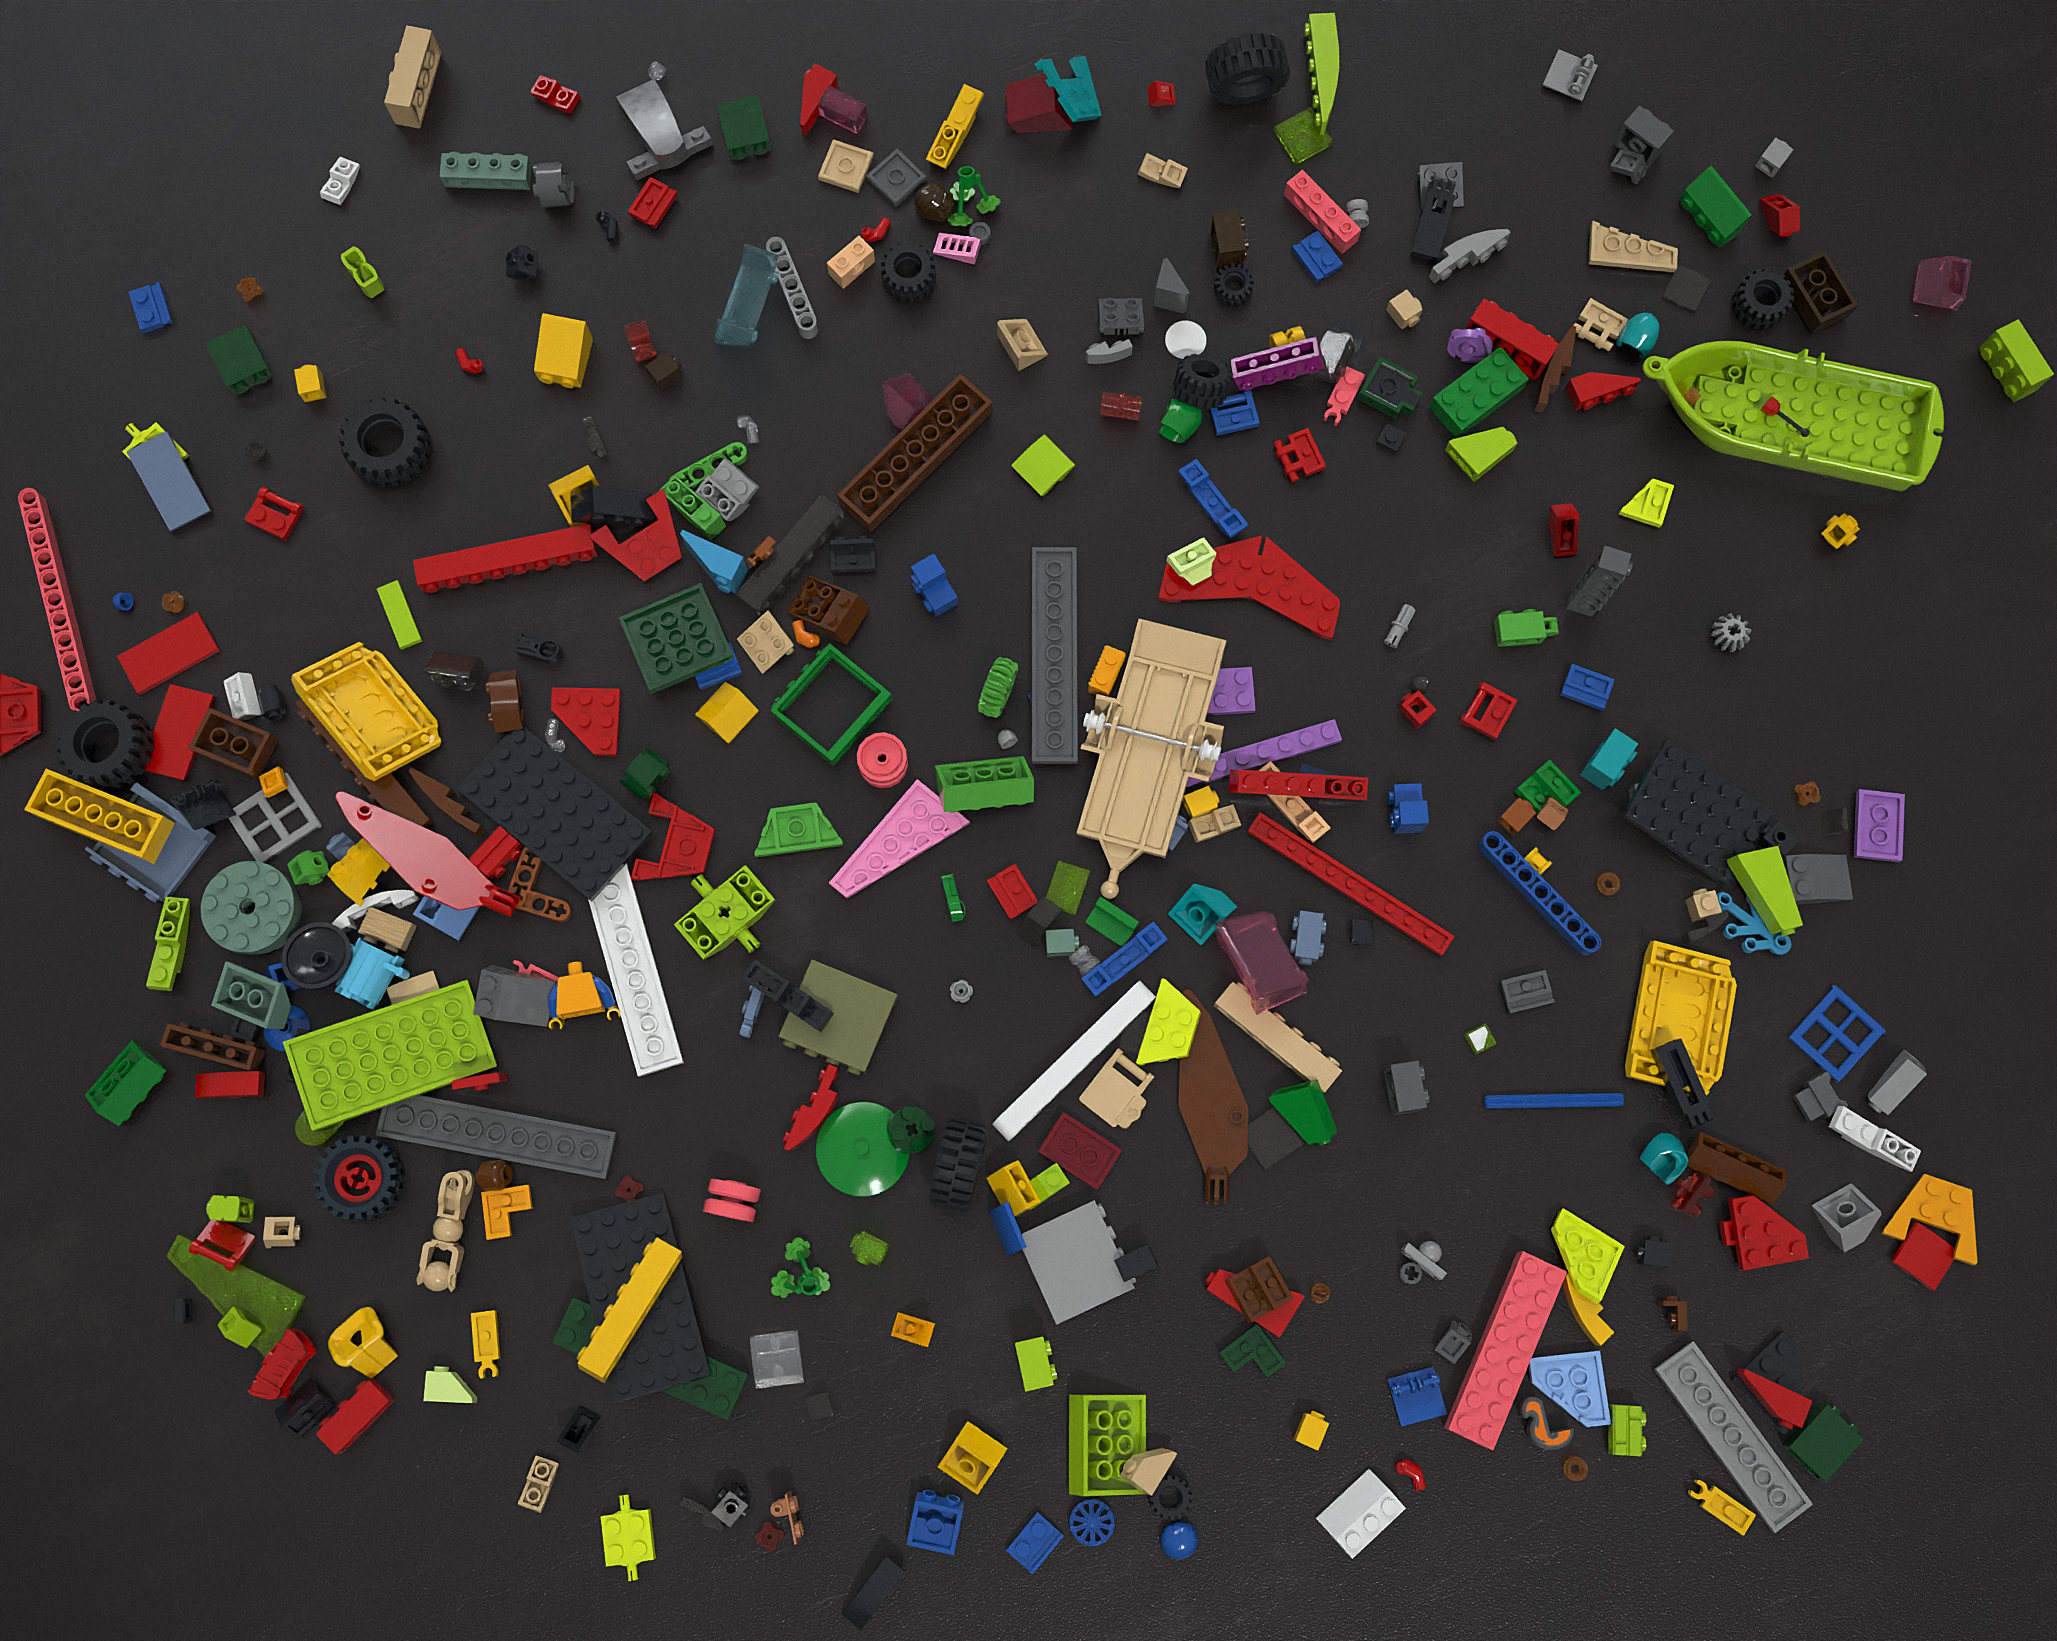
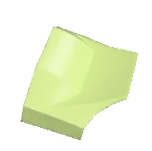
[1166,537,1216,585]

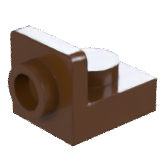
[1657,1296,1688,1331]

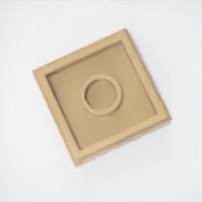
[818,139,874,193]

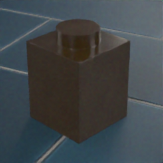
[645,351,682,390]

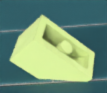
[423,1366,477,1403]

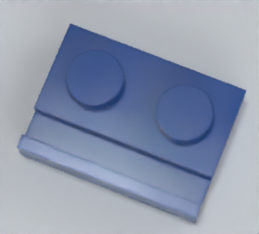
[1292,231,1343,283]
[128,282,173,333]
[695,643,742,690]
[1560,664,1615,711]
[1006,1512,1064,1574]

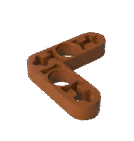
[508,847,572,922]

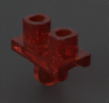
[1100,392,1142,420]
[1671,1173,1716,1217]

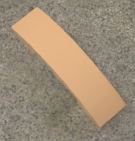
[1259,761,1330,843]

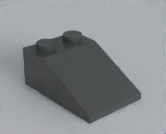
[1782,854,1853,905]
[473,965,557,1027]

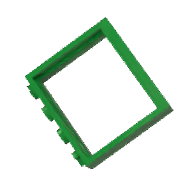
[770,643,892,766]

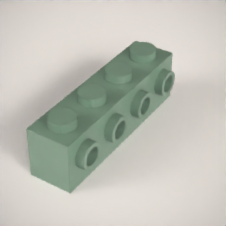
[440,152,532,190]

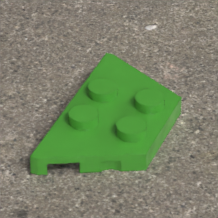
[755,802,843,857]

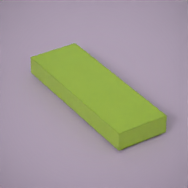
[377,580,422,650]

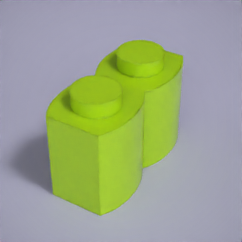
[341,246,384,298]

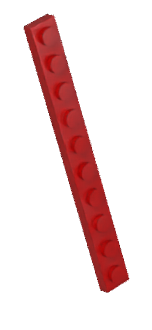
[1247,812,1455,956]

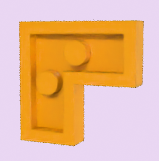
[481,1185,533,1240]

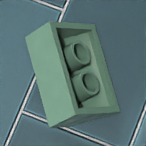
[211,961,291,1029]

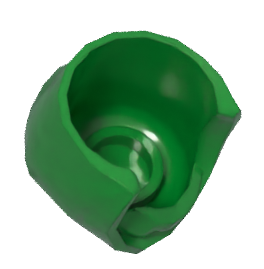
[1158,399,1202,443]

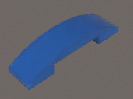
[1178,459,1248,538]
[1081,921,1168,997]

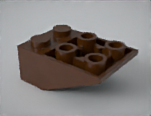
[787,576,870,645]

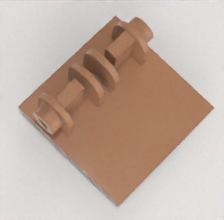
[771,1491,804,1545]

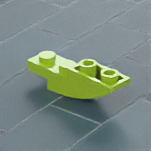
[146,897,190,991]

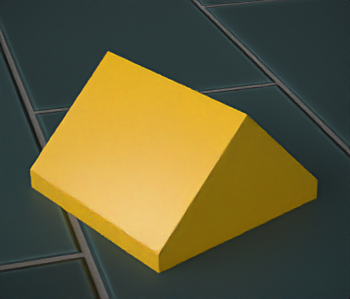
[695,682,759,744]

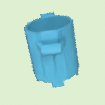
[335,938,410,1010]

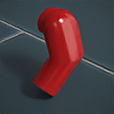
[861,218,891,242]
[1396,1459,1427,1491]

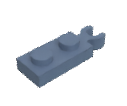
[739,985,764,1038]

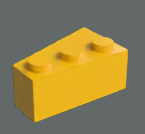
[327,838,390,907]

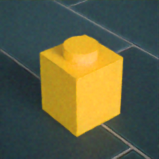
[294,365,327,402]
[1182,786,1219,820]
[1293,1411,1329,1450]

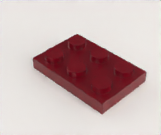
[1038,1112,1122,1190]

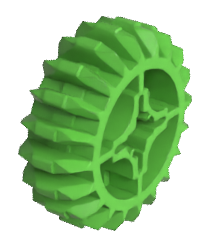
[978,657,1018,718]

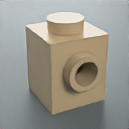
[1386,290,1423,330]
[1685,888,1722,922]

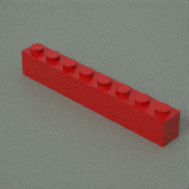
[413,524,598,593]

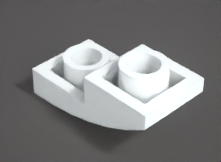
[320,157,360,205]

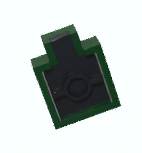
[1358,357,1423,419]

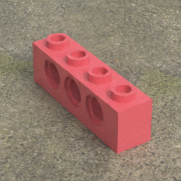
[1284,170,1361,254]

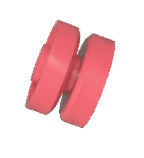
[857,732,908,788]
[703,1179,761,1222]

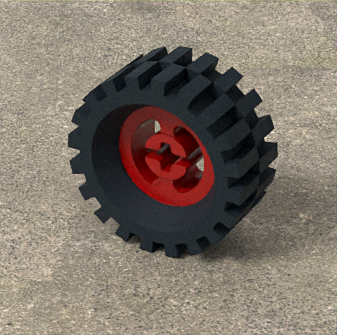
[313,1136,405,1221]

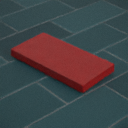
[117,612,220,695]
[143,684,215,782]

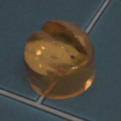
[1310,1283,1330,1304]

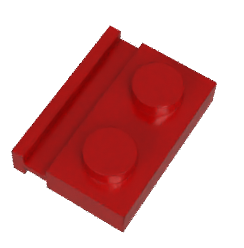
[628,177,678,229]
[987,864,1039,920]

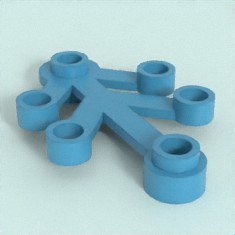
[1716,892,1791,955]

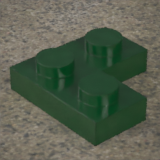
[1219,1324,1286,1378]

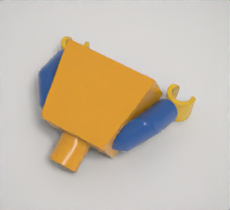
[547,962,621,1029]

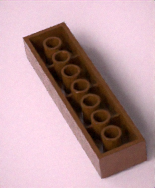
[837,374,993,533]

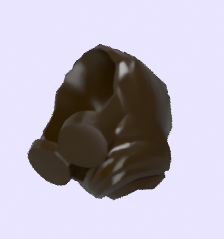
[915,184,954,222]

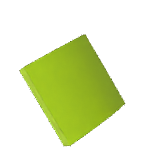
[1011,434,1076,497]

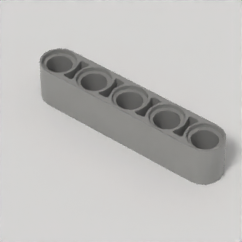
[766,237,818,339]

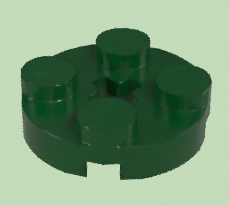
[887,1106,935,1154]

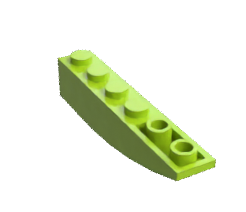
[1304,13,1339,135]

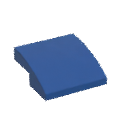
[989,1202,1027,1257]

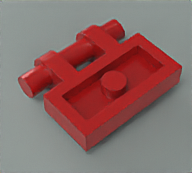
[1273,428,1326,483]

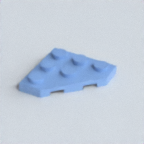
[1528,1351,1611,1427]

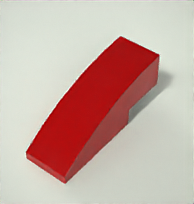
[195,1071,265,1098]

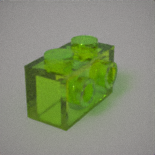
[850,1231,890,1267]

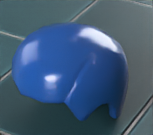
[1160,1520,1199,1560]

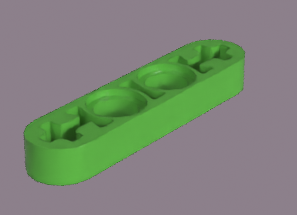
[669,442,748,490]

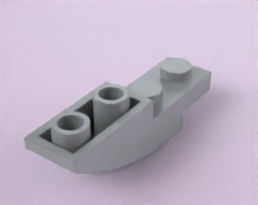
[1429,229,1511,283]

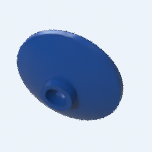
[264,1005,311,1052]

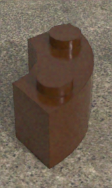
[485,669,523,733]

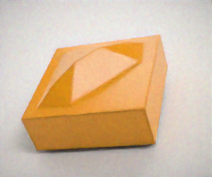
[259,766,289,798]

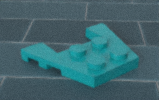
[1035,56,1101,122]

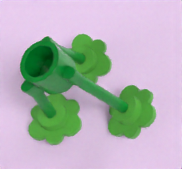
[948,166,1001,226]
[771,1237,830,1298]

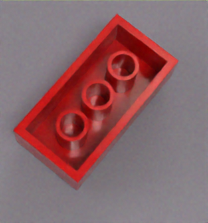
[1466,298,1559,382]

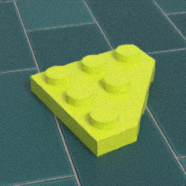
[1551,1208,1625,1304]

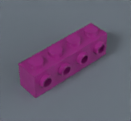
[1230,337,1325,391]

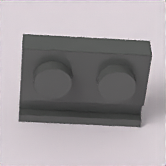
[1500,970,1555,1014]

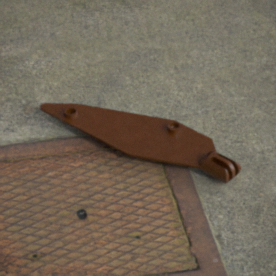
[1178,989,1249,1205]

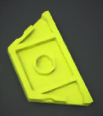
[1136,979,1201,1066]

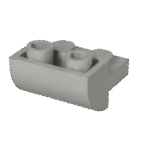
[695,458,759,521]

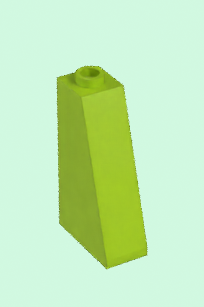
[1727,846,1803,936]

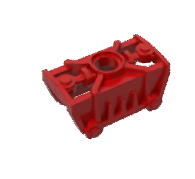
[247,1328,317,1400]

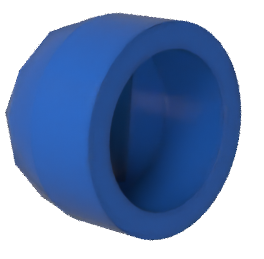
[112,592,133,611]

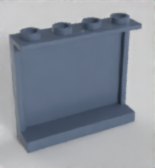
[85,782,216,903]

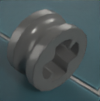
[1399,1263,1422,1284]

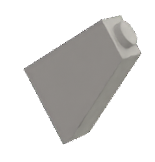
[1868,1049,1927,1115]

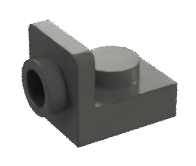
[1610,149,1647,184]
[1435,1320,1472,1364]

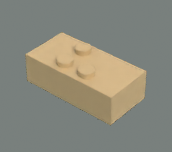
[384,25,442,129]

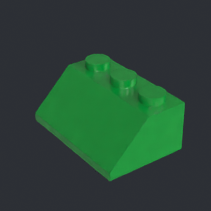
[1679,166,1752,248]
[85,1040,166,1126]

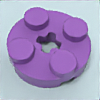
[1447,328,1493,363]

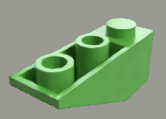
[659,475,726,541]

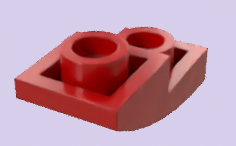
[530,75,581,114]

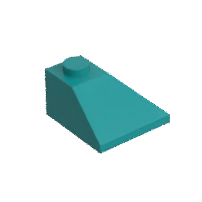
[1168,884,1237,945]

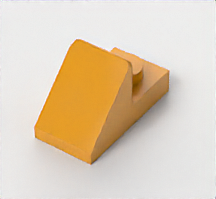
[891,1312,935,1347]

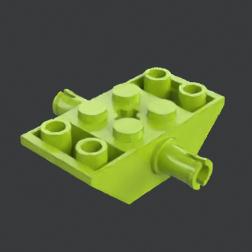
[674,865,775,960]

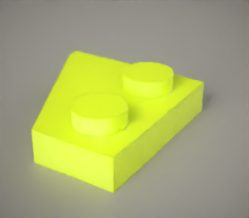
[1619,479,1674,528]

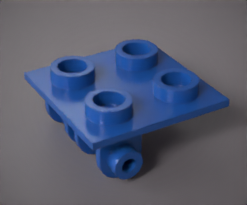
[1387,1367,1447,1427]

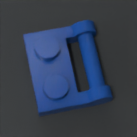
[1209,390,1260,436]

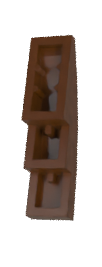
[1534,326,1577,412]
[409,768,485,838]

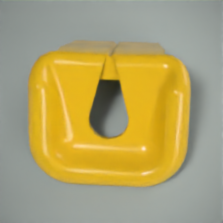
[328,1307,398,1379]

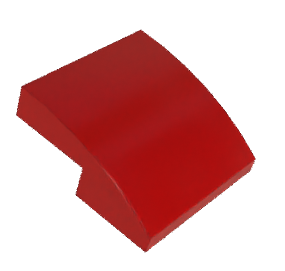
[1891,1222,1955,1291]

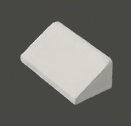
[223,672,261,721]

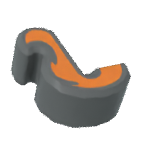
[1518,1396,1574,1450]

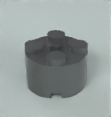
[533,161,575,208]

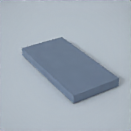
[127,431,212,532]

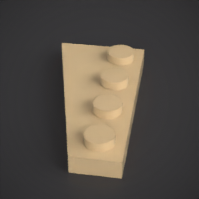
[1589,221,1678,272]

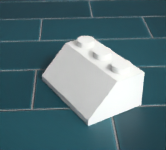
[1316,1469,1406,1559]

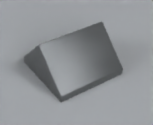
[1153,258,1190,313]

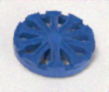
[1069,1499,1115,1546]

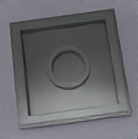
[866,149,927,207]

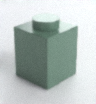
[1046,929,1079,957]

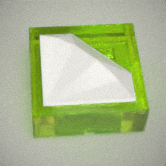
[1464,1023,1497,1055]

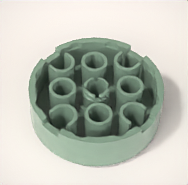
[201,861,302,957]

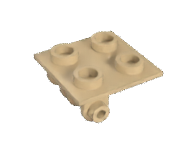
[737,610,794,674]

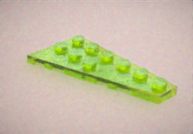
[166,1235,306,1358]

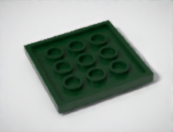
[619,583,735,694]

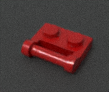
[244,486,304,541]
[1460,682,1518,740]
[189,1220,255,1272]

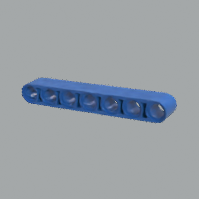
[1479,831,1601,956]

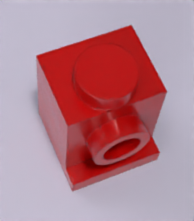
[1399,690,1437,730]

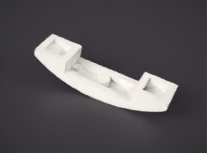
[332,890,420,934]

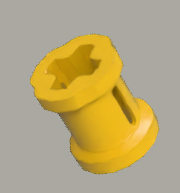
[1524,847,1552,875]

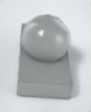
[1400,1241,1447,1280]

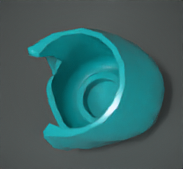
[1617,312,1659,359]
[1640,1133,1689,1185]

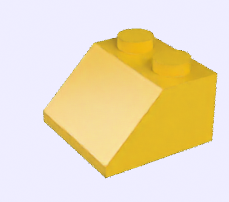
[549,465,600,528]
[938,1421,1008,1495]

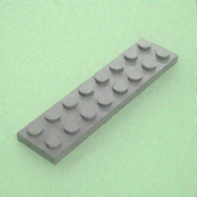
[1654,1341,1813,1533]

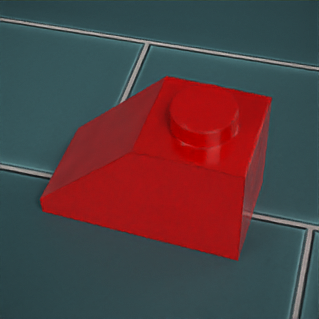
[1759,193,1800,237]
[1549,503,1579,557]

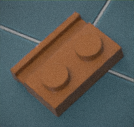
[745,536,776,570]

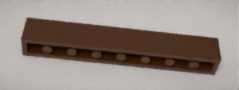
[296,699,434,829]

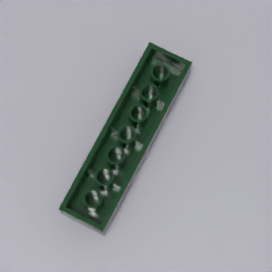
[552,1297,751,1420]

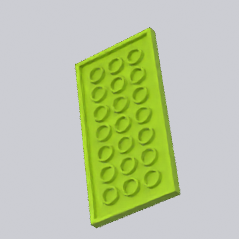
[283,980,497,1132]

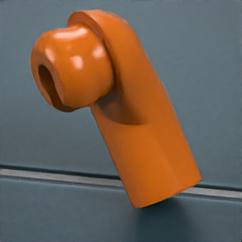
[792,620,820,648]

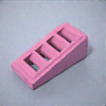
[933,233,981,265]

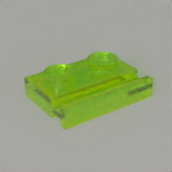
[1044,861,1090,915]

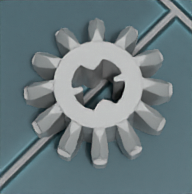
[1711,613,1751,652]

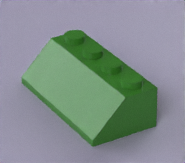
[935,756,1034,813]

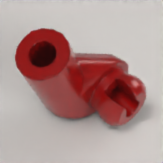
[455,348,483,374]

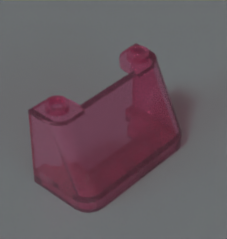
[1214,911,1309,1015]

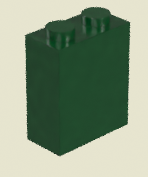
[716,95,772,160]
[205,324,273,395]
[1782,1404,1864,1482]

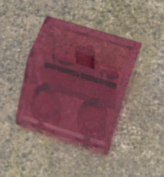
[1912,255,1972,310]

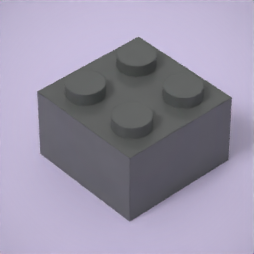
[1613,105,1674,169]
[1383,1061,1429,1116]

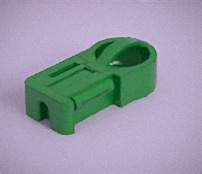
[941,873,965,922]

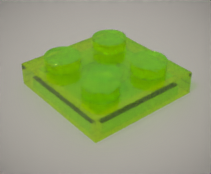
[1274,107,1333,164]

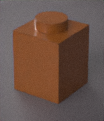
[1497,797,1536,837]

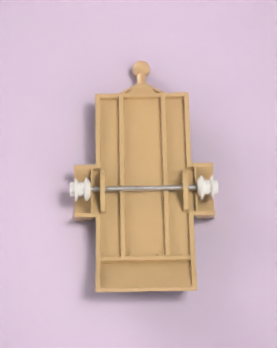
[1077,619,1227,899]

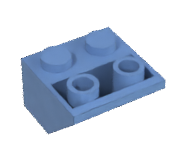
[413,896,479,941]

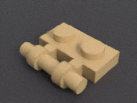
[1574,298,1629,352]

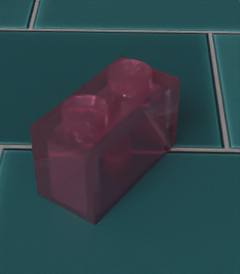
[818,86,868,134]

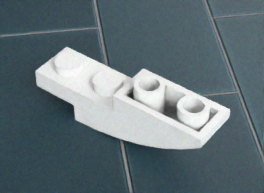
[1829,1106,1921,1172]

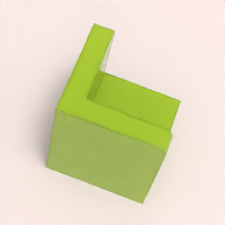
[218,1306,261,1349]

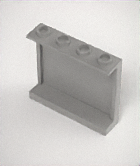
[1022,1200,1136,1325]

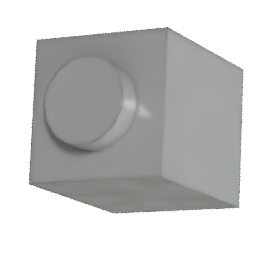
[1755,138,1794,178]

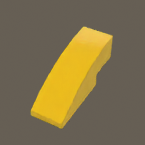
[1562,1273,1614,1346]

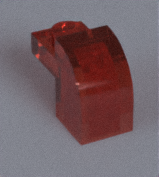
[624,319,657,362]

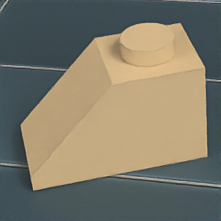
[1120,1448,1177,1496]

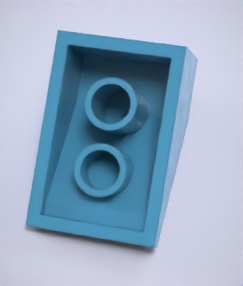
[680,530,748,594]

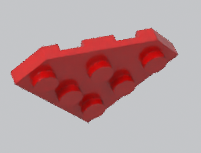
[551,687,621,757]
[1728,1195,1809,1271]

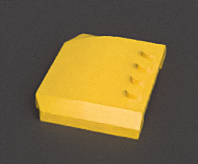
[291,642,441,781]
[1625,941,1737,1095]

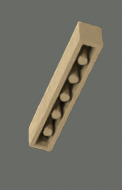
[1214,982,1342,1093]

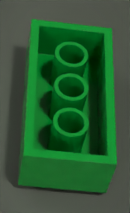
[1429,347,1529,438]

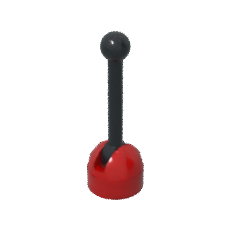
[1761,396,1810,437]

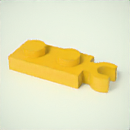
[471,1310,501,1379]
[1688,1479,1756,1536]

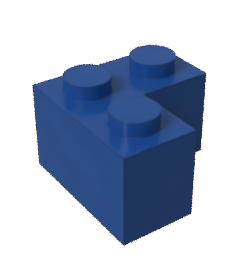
[910,554,958,617]
[1387,783,1429,834]

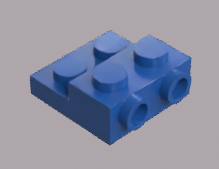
[906,1490,965,1555]

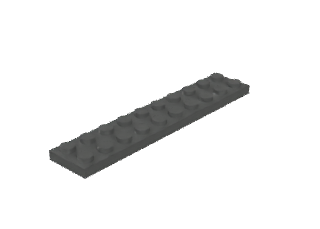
[1032,547,1078,764]
[376,1095,617,1180]

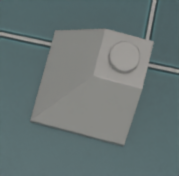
[1812,1183,1881,1252]

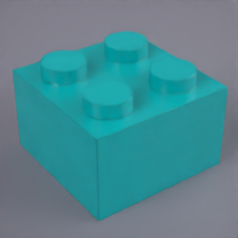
[1580,728,1638,790]

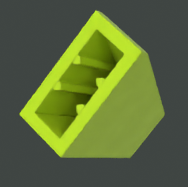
[1445,427,1517,482]

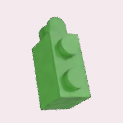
[1494,609,1559,647]

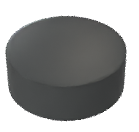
[969,222,991,245]

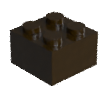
[1210,210,1249,272]

